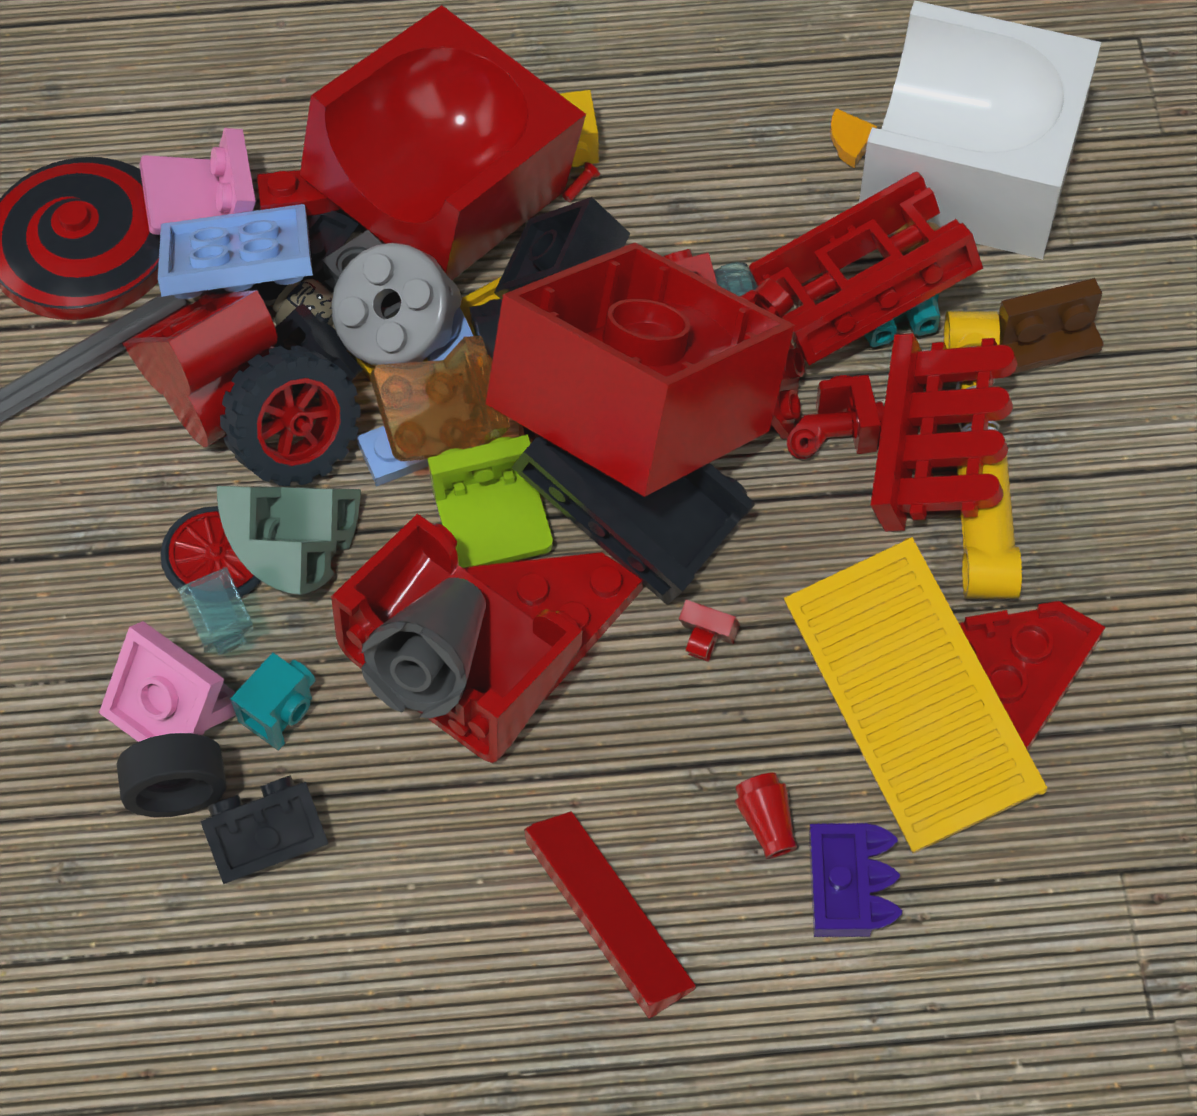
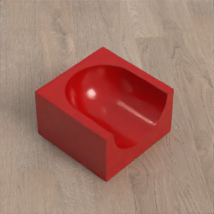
[300,5,586,280]
[485,242,795,497]

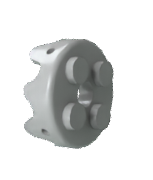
[331,243,462,372]

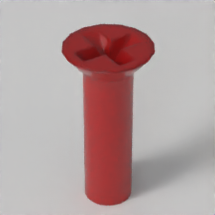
[562,162,600,202]

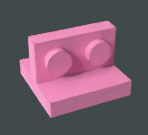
[99,621,236,742]

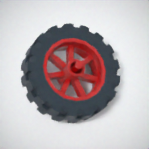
[220,346,361,486]

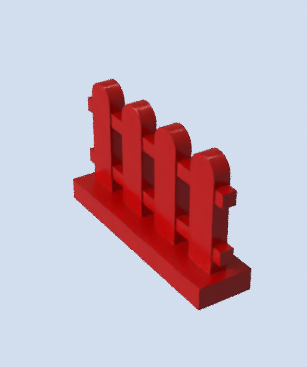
[870,333,1018,532]

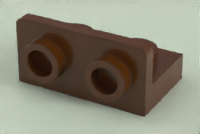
[998,278,1104,373]

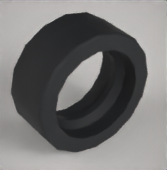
[116,733,227,817]

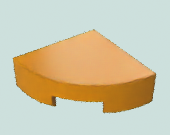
[830,108,877,168]

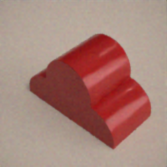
[123,290,293,448]

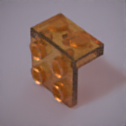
[370,336,510,461]

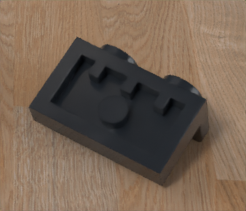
[200,775,329,884]

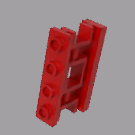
[749,171,983,366]

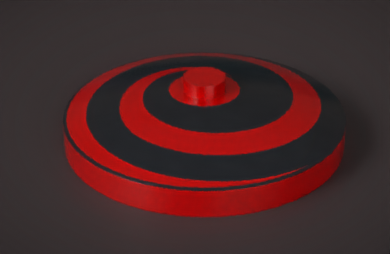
[0,157,160,320]

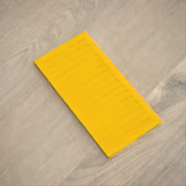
[784,537,1047,854]

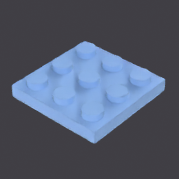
[158,204,313,299]

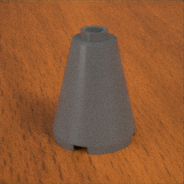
[361,577,486,719]

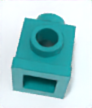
[230,653,316,751]

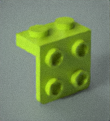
[427,434,553,568]

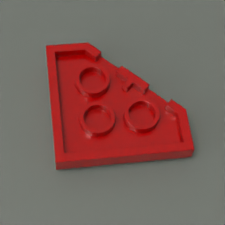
[463,552,643,700]
[959,601,1105,751]

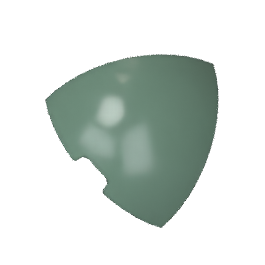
[217,486,361,595]

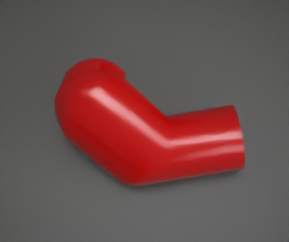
[787,411,853,459]

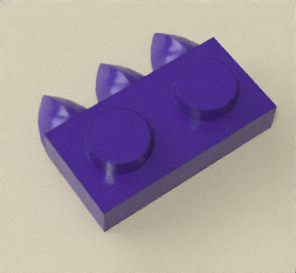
[809,823,902,937]

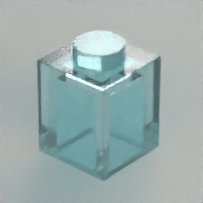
[177,567,253,655]

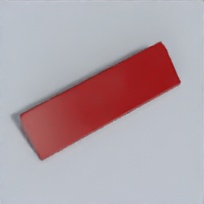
[524,811,696,1019]

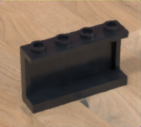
[512,436,755,605]

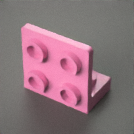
[140,128,256,235]

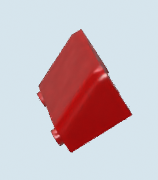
[331,513,582,763]

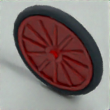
[160,506,261,603]

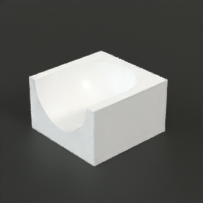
[859,0,1101,260]

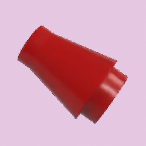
[734,772,797,859]

